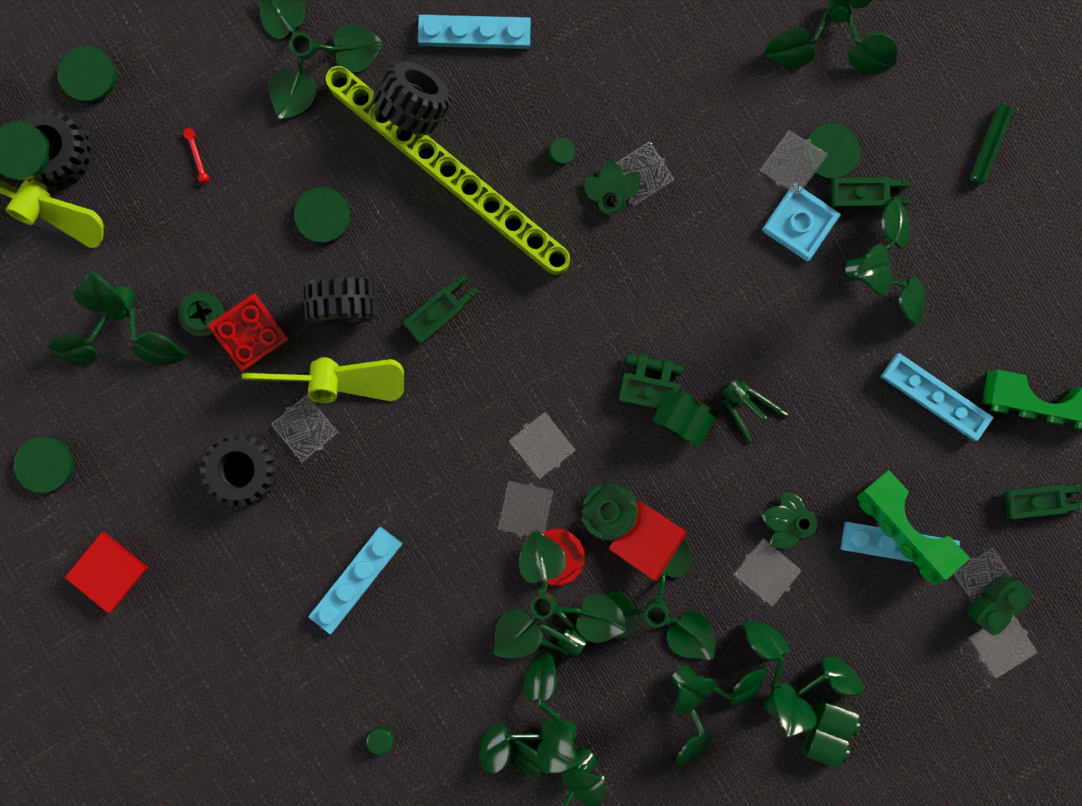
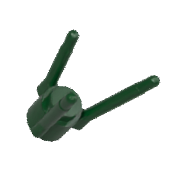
[720,378,789,443]
[540,613,587,658]

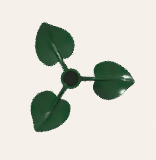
[259,0,383,119]
[764,0,897,74]
[846,197,926,326]
[48,270,187,365]
[493,531,627,658]
[605,538,715,660]
[741,621,865,739]
[479,652,580,774]
[671,665,767,768]
[509,740,605,806]

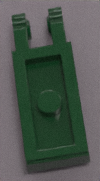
[831,177,911,208]
[402,274,479,345]
[1004,484,1082,519]

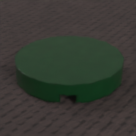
[58,46,117,103]
[0,121,50,180]
[803,123,860,180]
[294,187,351,244]
[14,437,74,493]
[582,483,639,541]

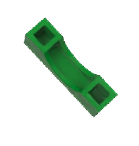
[982,370,1082,430]
[856,470,970,586]

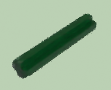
[970,104,1014,185]

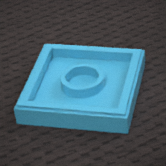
[761,183,841,262]

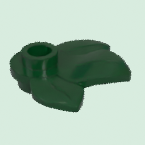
[585,159,640,216]
[761,492,817,549]

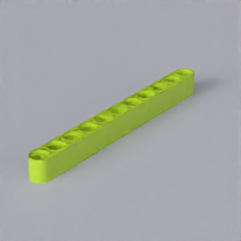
[326,66,570,275]

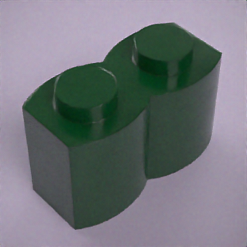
[652,389,715,448]
[967,573,1033,636]
[802,698,860,769]

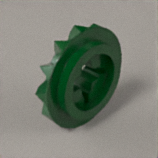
[178,291,224,337]

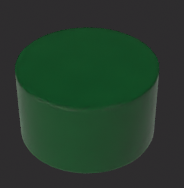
[547,138,575,166]
[367,726,394,755]

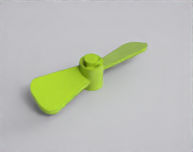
[0,179,104,248]
[241,357,404,403]

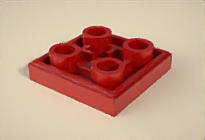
[207,292,289,371]
[609,501,687,581]
[65,532,148,613]

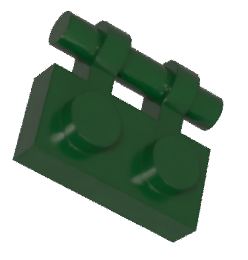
[618,354,683,409]

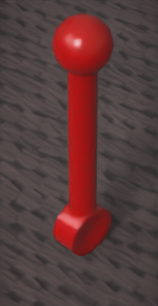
[183,128,209,184]

